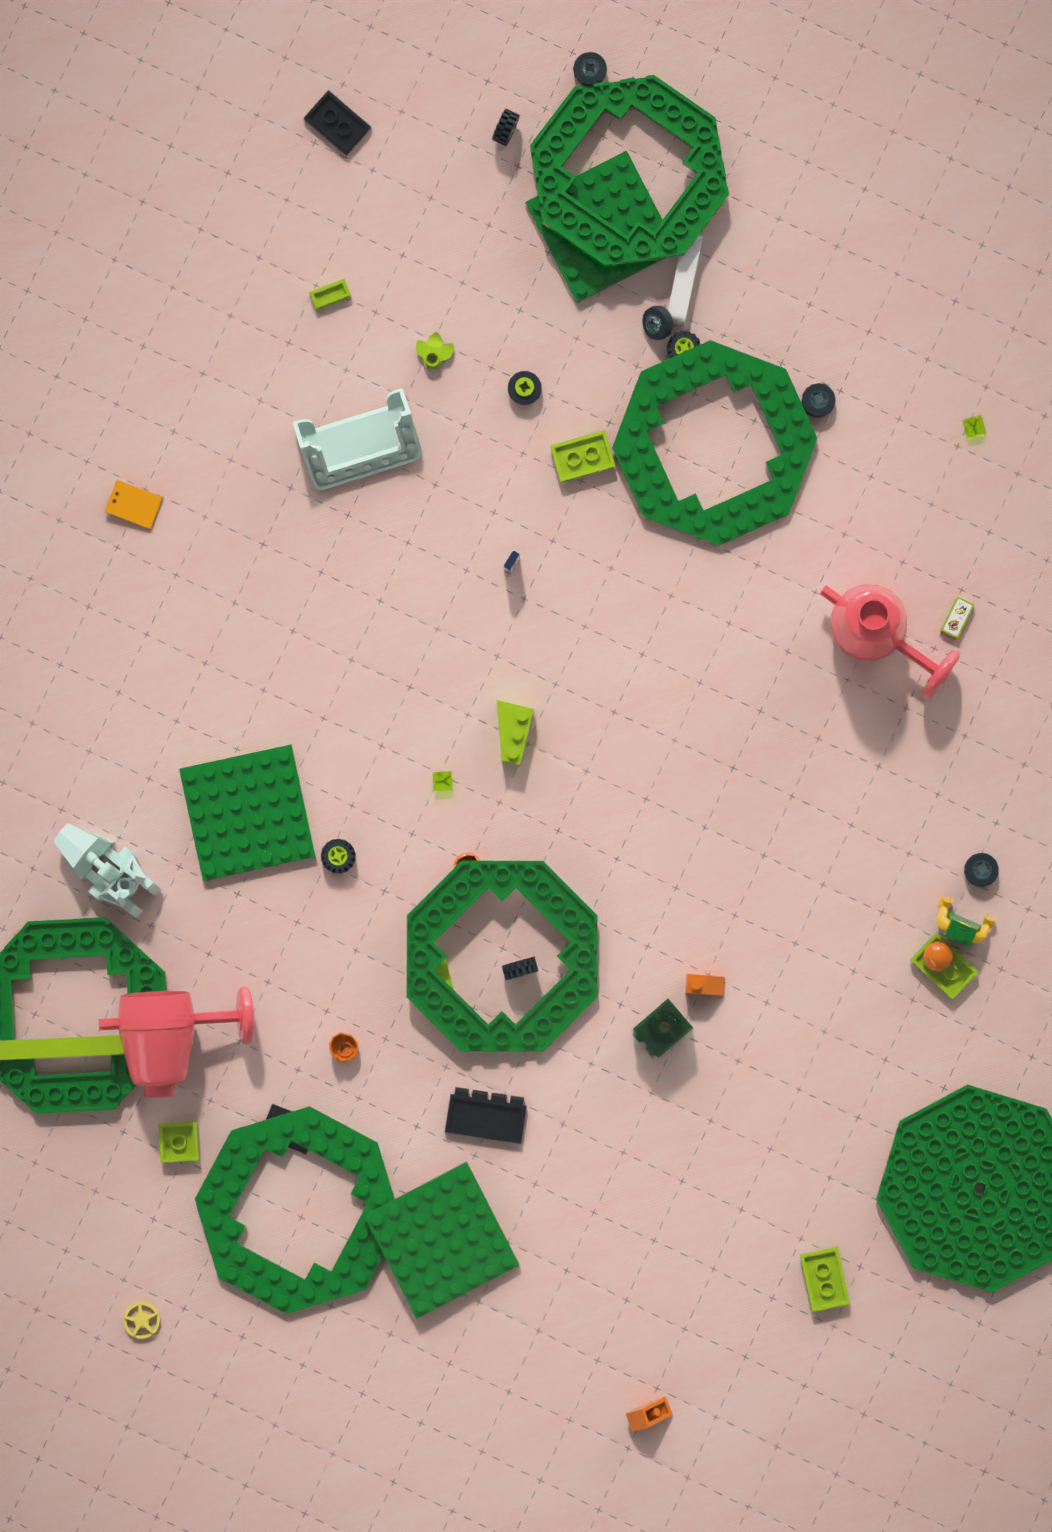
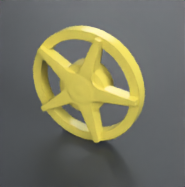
[124,1302,160,1339]

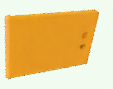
[104,480,163,530]

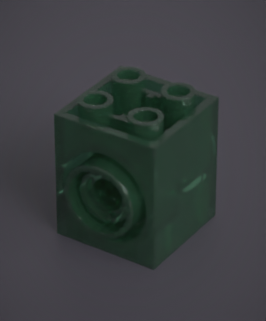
[632,998,693,1058]

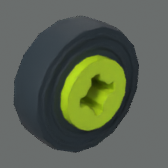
[508,371,541,405]

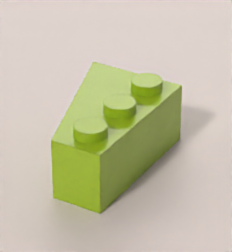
[497,700,534,766]

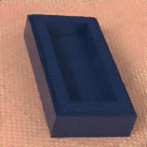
[504,551,520,574]

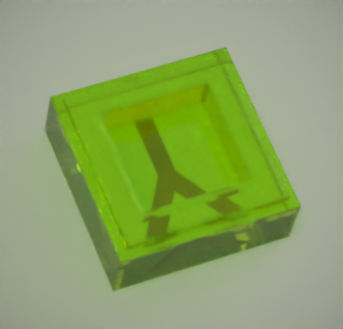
[962,415,986,439]
[432,771,453,792]

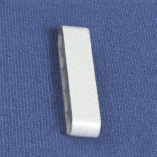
[668,235,703,326]

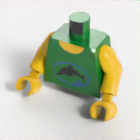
[936,895,996,947]

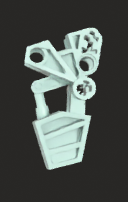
[54,823,161,918]

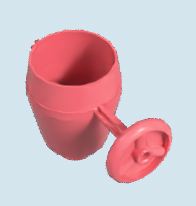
[820,584,960,699]
[98,987,254,1098]

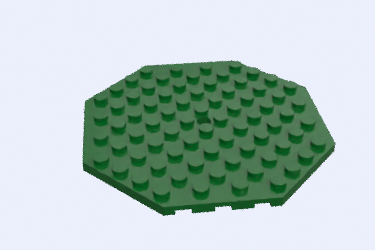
[876,1084,1052,1292]

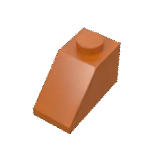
[685,974,725,996]
[626,1396,673,1432]

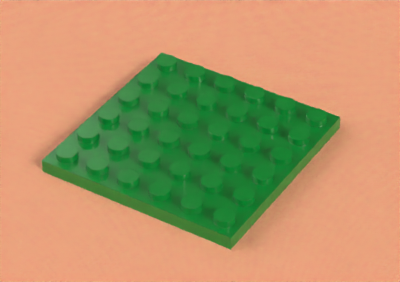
[525,150,666,303]
[179,744,316,881]
[364,1161,520,1319]

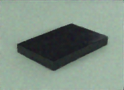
[303,90,371,156]

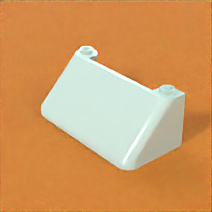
[293,388,422,490]

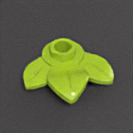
[416,332,454,370]

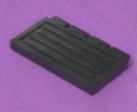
[445,1087,527,1144]

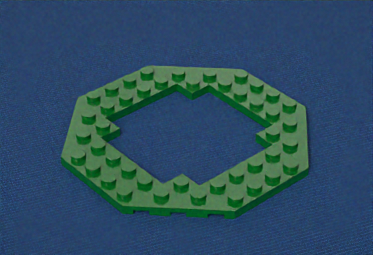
[530,75,729,267]
[612,340,817,546]
[406,861,598,1052]
[0,917,167,1114]
[195,1106,395,1314]

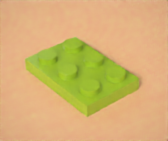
[550,430,616,483]
[910,932,979,1000]
[799,1246,850,1312]

